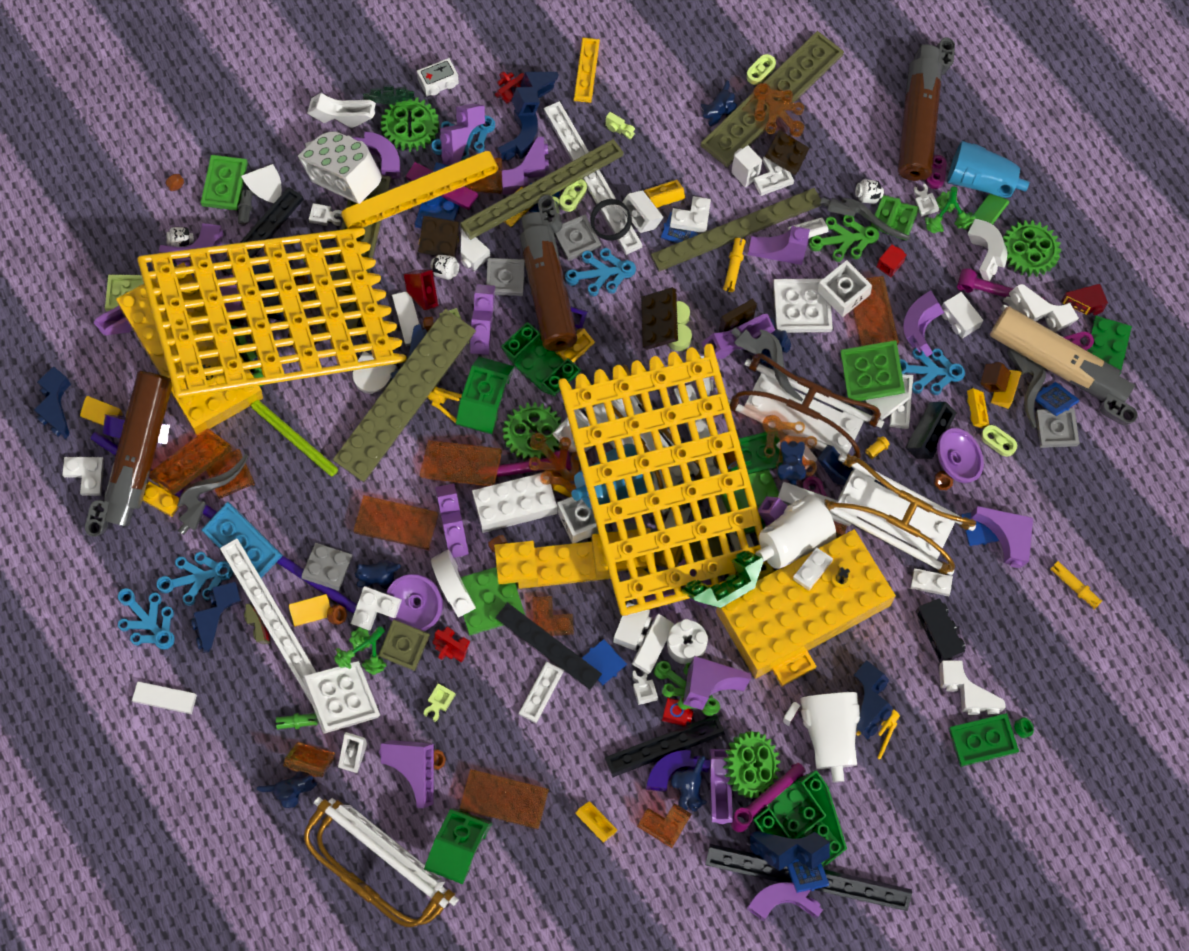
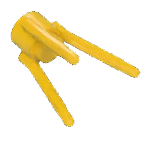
[428,386,462,423]
[856,710,900,759]

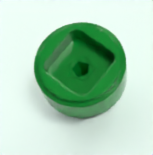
[1014,717,1034,739]

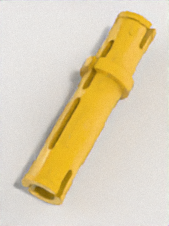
[723,238,746,292]
[1050,561,1102,610]

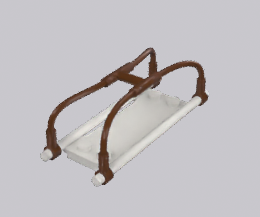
[728,353,884,459]

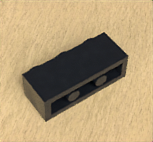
[905,402,957,459]
[915,598,966,663]

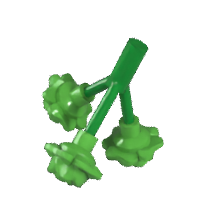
[925,186,975,233]
[334,626,387,675]

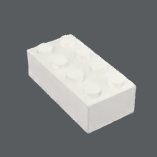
[472,472,557,533]

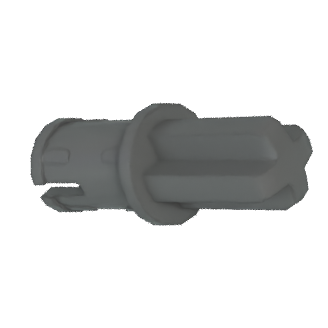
[238,190,253,226]

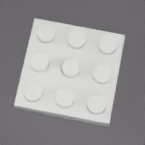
[773,279,833,333]
[302,661,380,734]

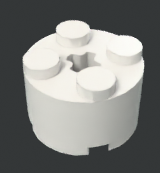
[667,619,708,664]

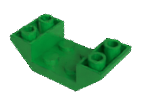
[501,322,581,396]
[456,356,514,434]
[681,551,763,608]
[424,808,492,884]

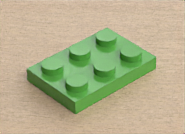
[201,155,248,211]

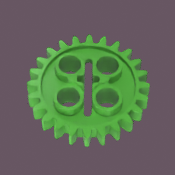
[381,97,439,152]
[1003,220,1061,277]
[503,402,561,461]
[723,731,780,798]

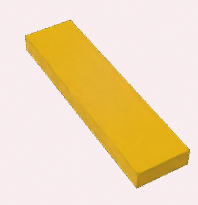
[574,37,600,103]

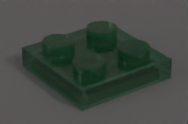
[363,85,414,105]

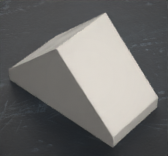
[338,732,367,773]

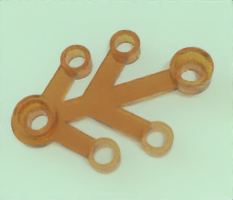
[753,83,804,137]
[762,415,817,476]
[529,433,580,493]

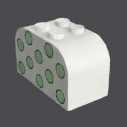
[298,132,382,204]

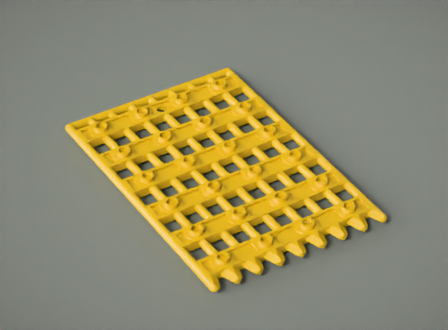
[137,227,407,398]
[558,343,775,616]

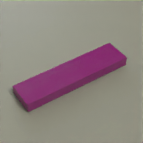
[406,162,478,210]

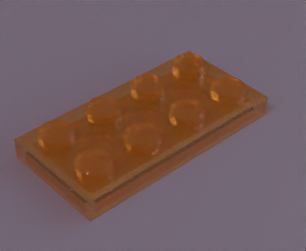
[852,276,899,346]
[149,428,232,496]
[420,440,502,486]
[353,495,439,550]
[460,769,549,830]

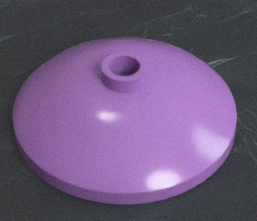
[937,428,984,483]
[386,574,443,631]

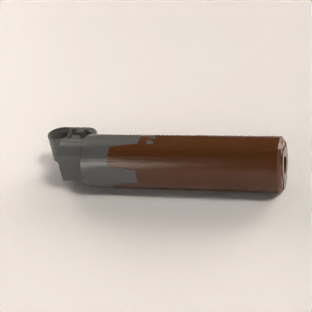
[898,37,955,181]
[519,195,578,351]
[85,370,172,537]

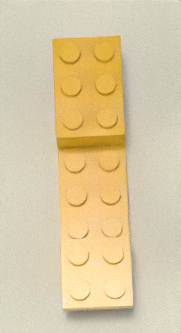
[494,528,655,589]

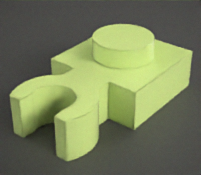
[606,112,635,139]
[424,684,456,722]

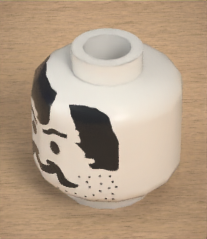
[855,179,884,204]
[166,227,194,247]
[430,254,459,280]

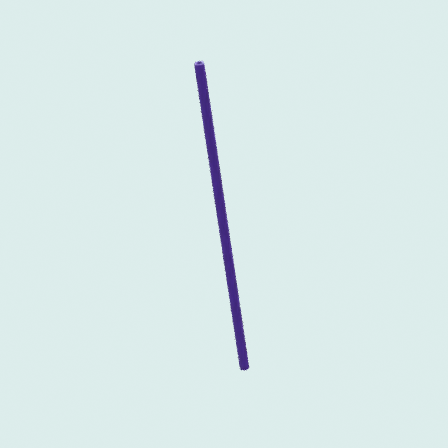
[91,432,376,618]

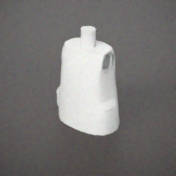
[755,495,836,569]
[800,692,860,782]

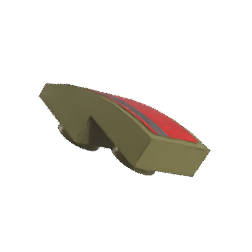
[244,604,271,644]

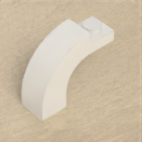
[968,219,1007,281]
[431,549,476,617]

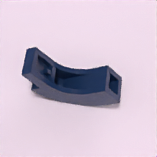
[497,109,538,162]

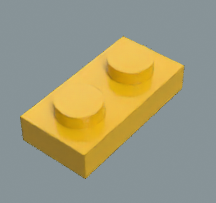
[967,388,990,429]
[142,482,179,517]
[772,650,817,687]
[575,801,618,843]

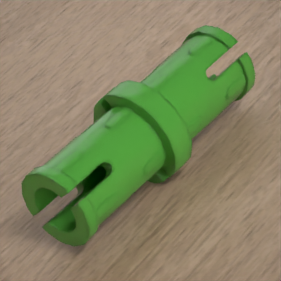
[276,713,318,730]

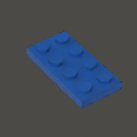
[414,162,467,229]

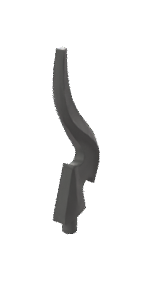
[820,197,911,240]
[730,327,803,402]
[1007,348,1046,428]
[177,454,249,535]

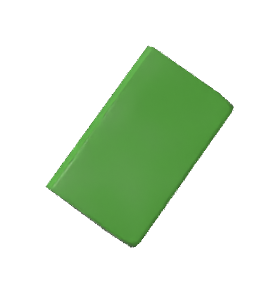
[973,194,1009,225]

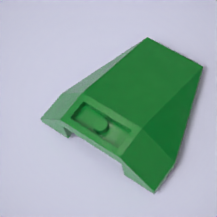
[752,770,847,868]

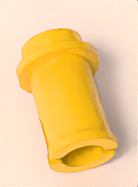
[865,436,890,459]

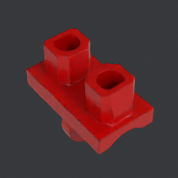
[495,72,524,104]
[432,626,470,662]

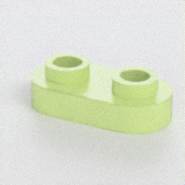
[746,54,776,85]
[559,179,587,212]
[981,425,1017,457]

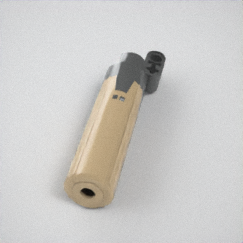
[990,306,1138,426]

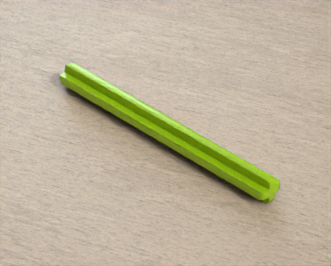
[251,400,338,477]

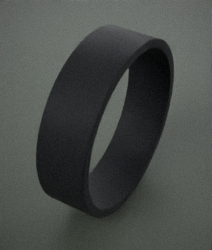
[590,199,632,241]

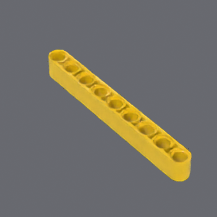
[341,151,498,229]

